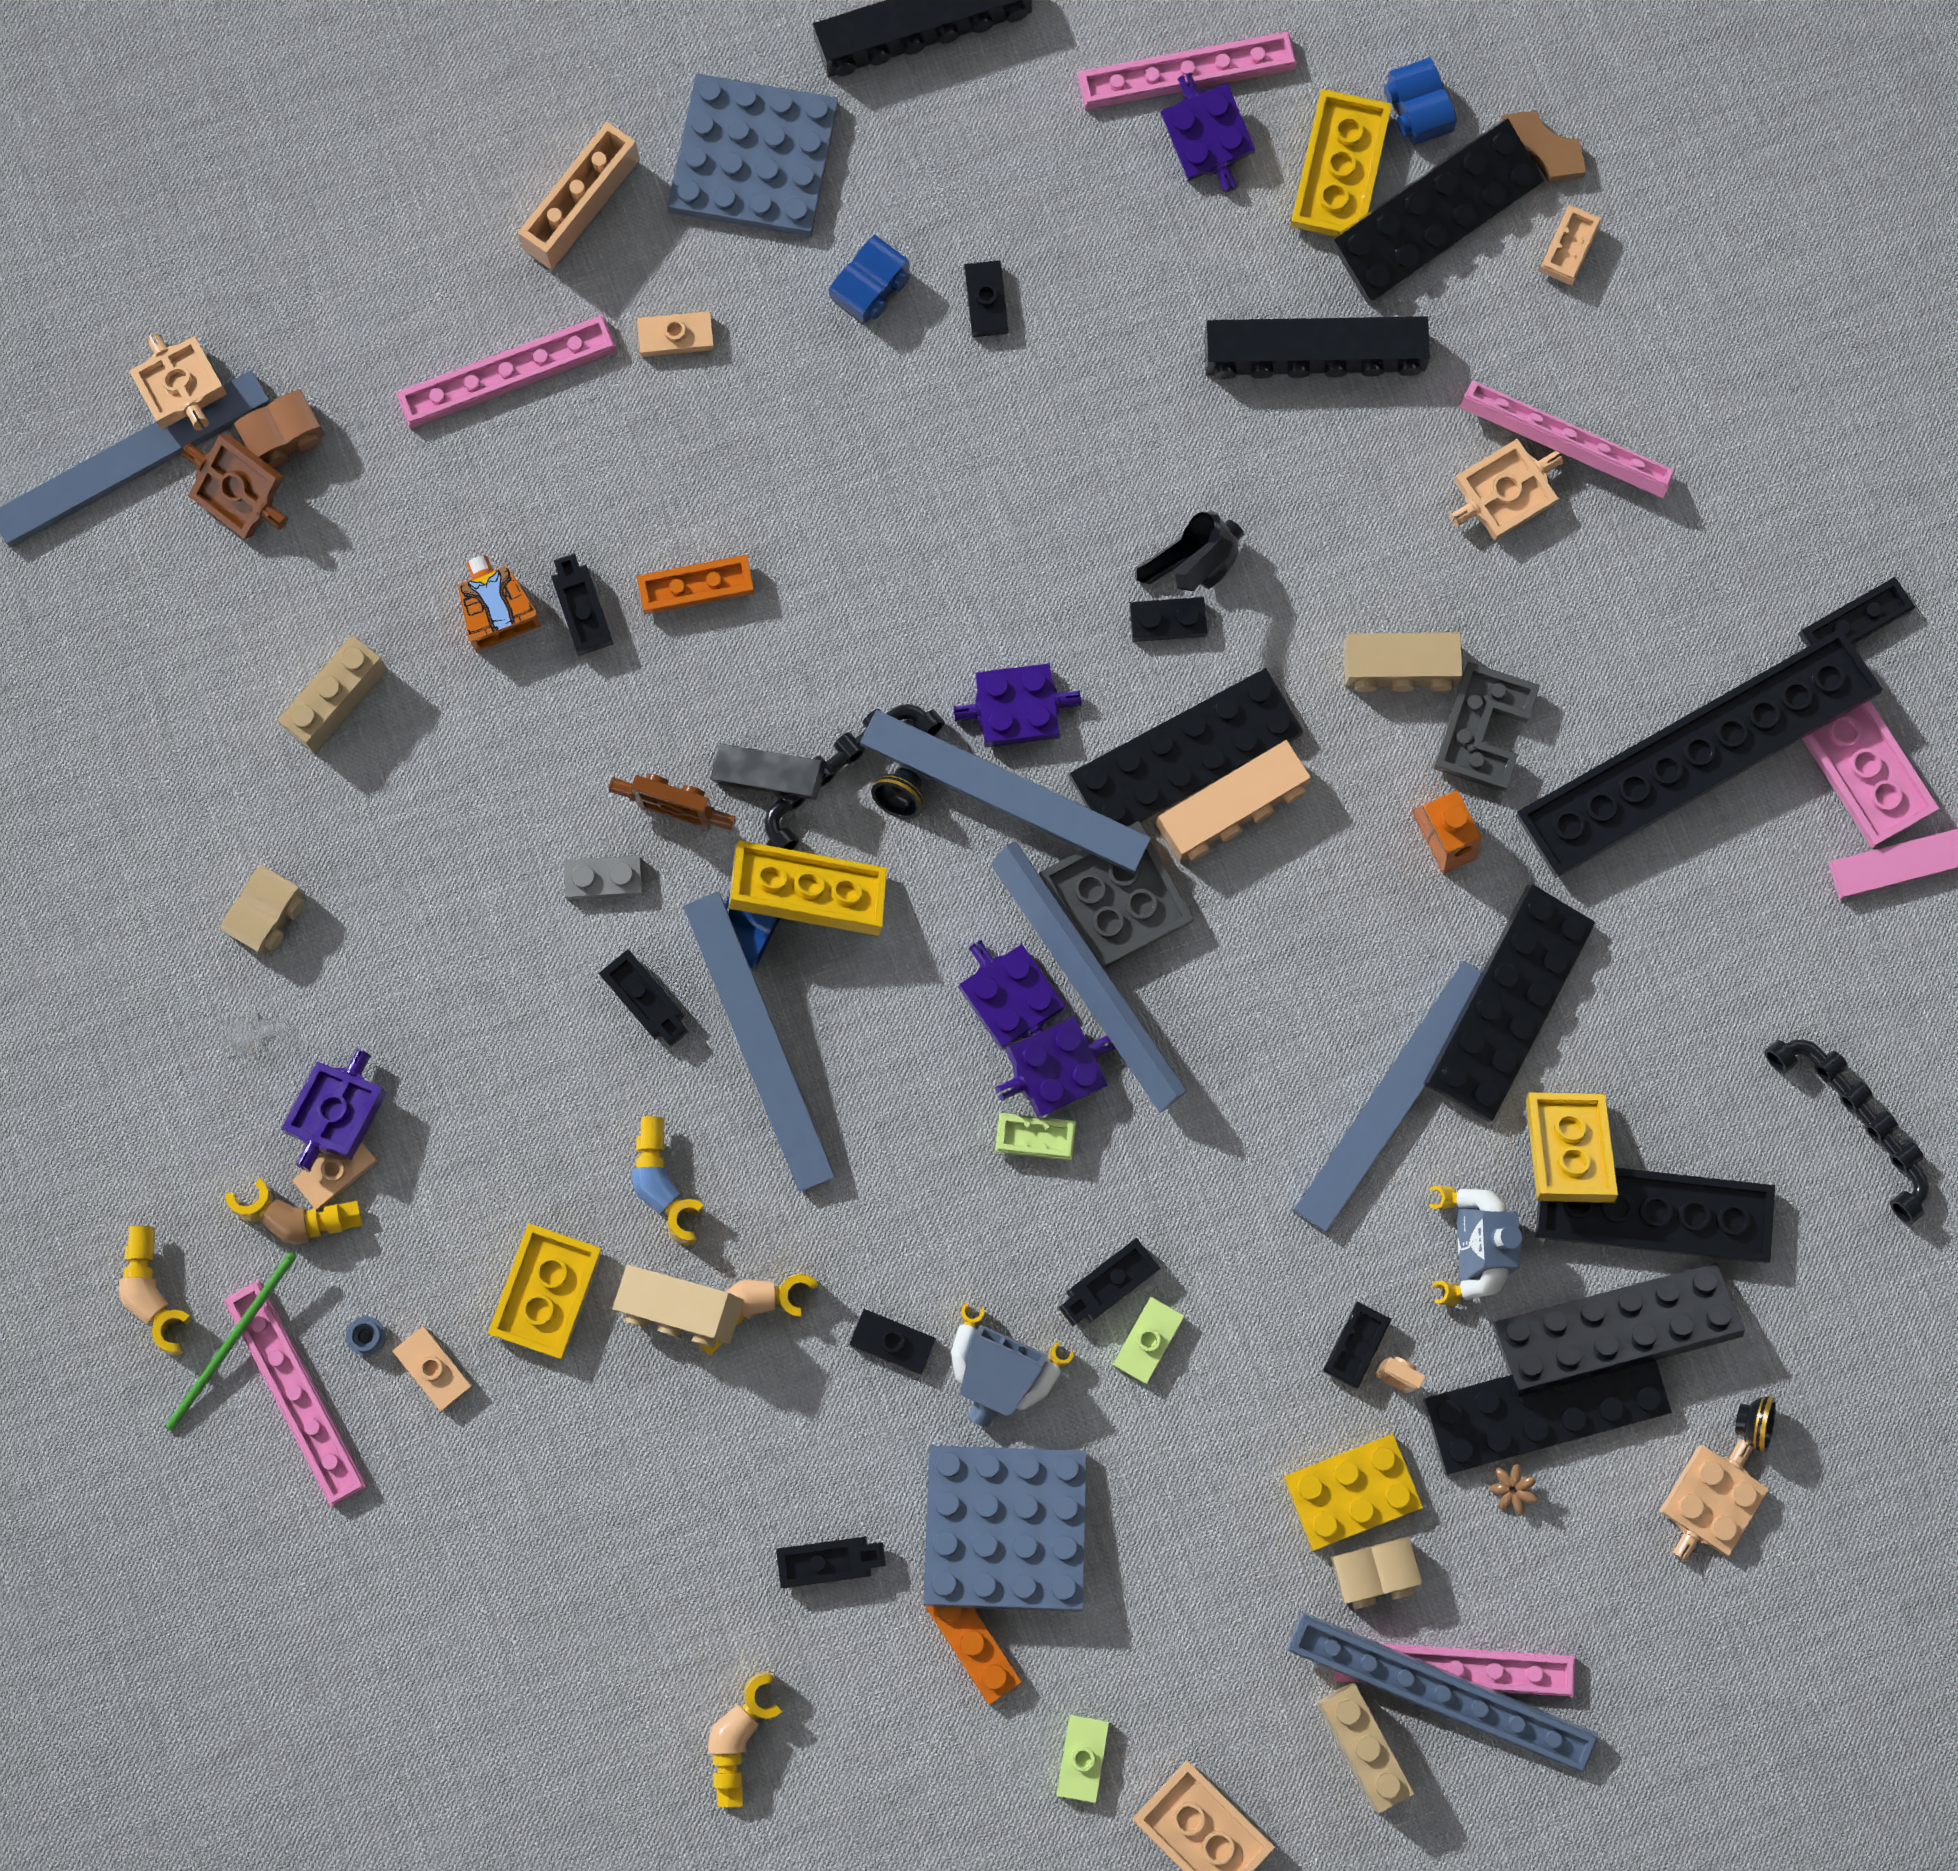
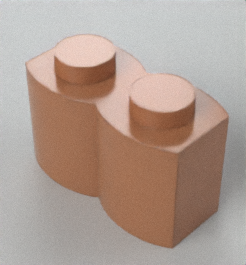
[234,389,326,468]

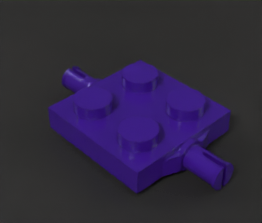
[1160,73,1255,193]
[953,663,1082,748]
[958,940,1065,1050]
[995,1016,1115,1119]
[281,1049,387,1172]

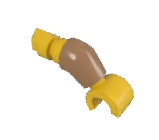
[225,1178,363,1244]

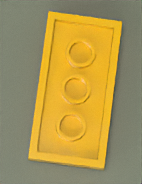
[1290,89,1392,236]
[728,840,887,936]

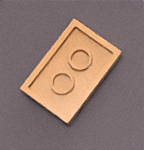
[1131,1760,1275,1871]

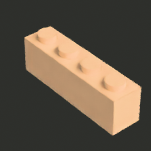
[517,121,640,270]
[1156,740,1311,863]

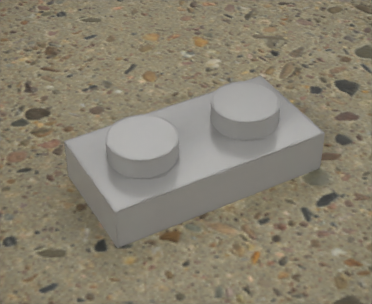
[564,855,643,900]

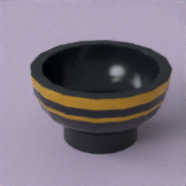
[871,768,923,819]
[1735,1396,1776,1453]

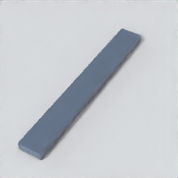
[0,370,271,547]
[860,709,1151,874]
[991,841,1186,1113]
[683,891,836,1192]
[1293,961,1481,1233]
[1287,1611,1599,1773]

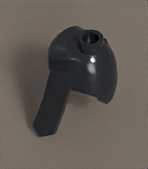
[1135,511,1244,591]

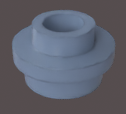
[346,1316,386,1356]

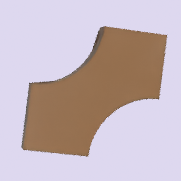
[1500,110,1586,182]

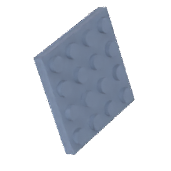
[668,73,839,237]
[923,1445,1086,1612]

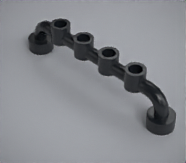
[764,704,945,850]
[1764,1039,1929,1225]

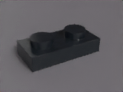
[1129,597,1207,642]

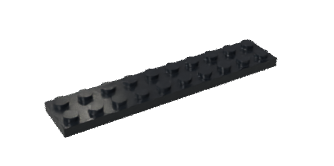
[1516,628,1883,878]

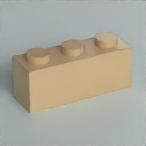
[1343,632,1462,692]
[277,635,388,754]
[612,1264,744,1348]
[1316,1683,1414,1814]

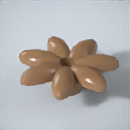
[1489,1464,1538,1515]

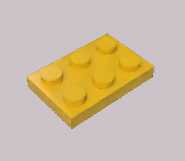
[1526,1092,1618,1203]
[487,1223,603,1360]
[1283,1434,1423,1551]

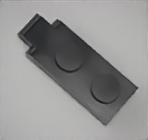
[551,553,614,656]
[598,949,689,1047]
[1058,1237,1160,1327]
[776,1536,886,1589]

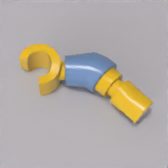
[632,1116,704,1246]

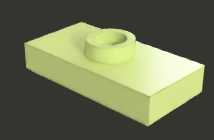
[995,1113,1076,1161]
[1112,1297,1184,1385]
[1056,1714,1109,1803]

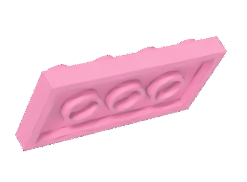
[1802,700,1939,848]

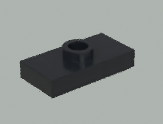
[964,260,1009,337]
[1321,1301,1392,1390]
[849,1309,936,1375]

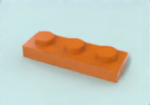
[636,555,754,615]
[925,1606,1022,1705]

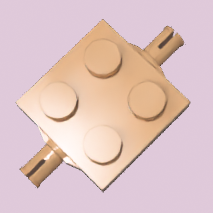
[129,333,227,431]
[1449,439,1563,541]
[1659,1439,1769,1562]

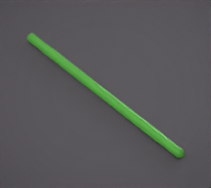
[166,1252,296,1431]

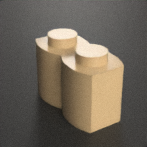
[219,864,305,956]
[1331,1537,1422,1609]

